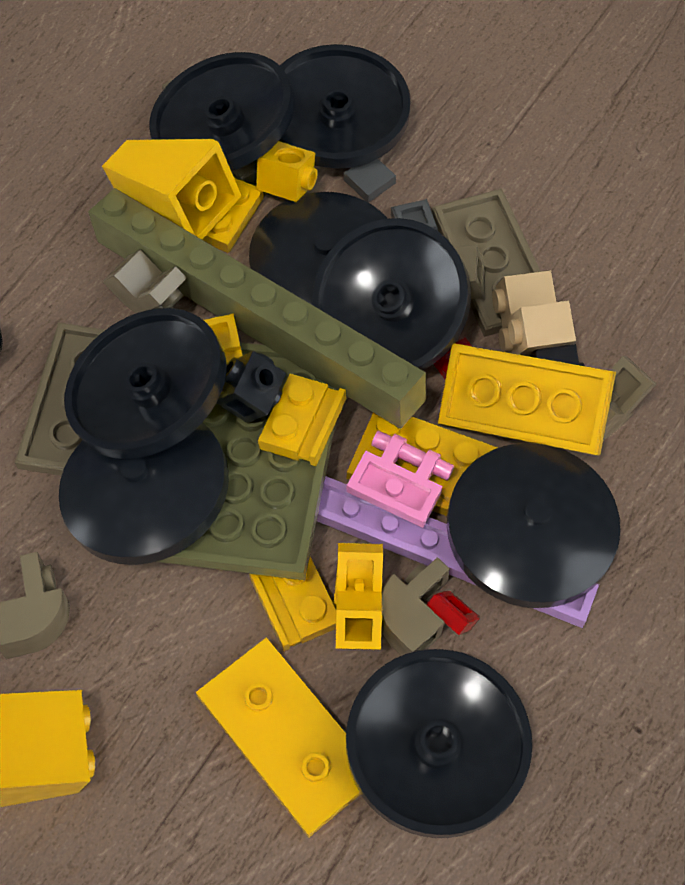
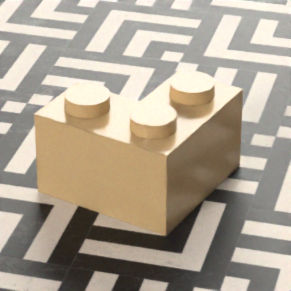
[492,270,576,356]

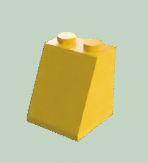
[102,139,242,239]
[0,690,95,807]

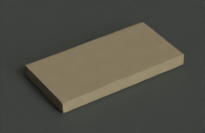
[432,188,541,337]
[15,322,105,476]

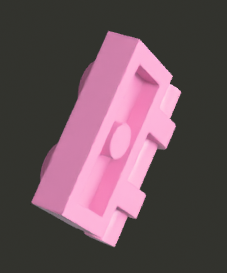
[346,430,454,528]

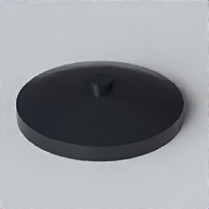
[279,44,411,168]
[149,52,295,171]
[249,192,388,305]
[312,218,471,370]
[64,308,227,459]
[58,422,229,565]
[447,443,621,608]
[346,649,532,838]

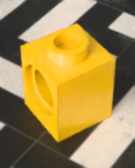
[256,141,317,202]

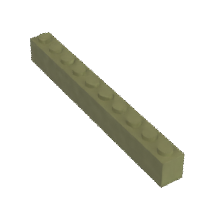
[88,188,426,429]

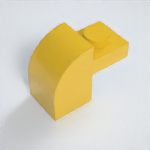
[336,543,383,650]

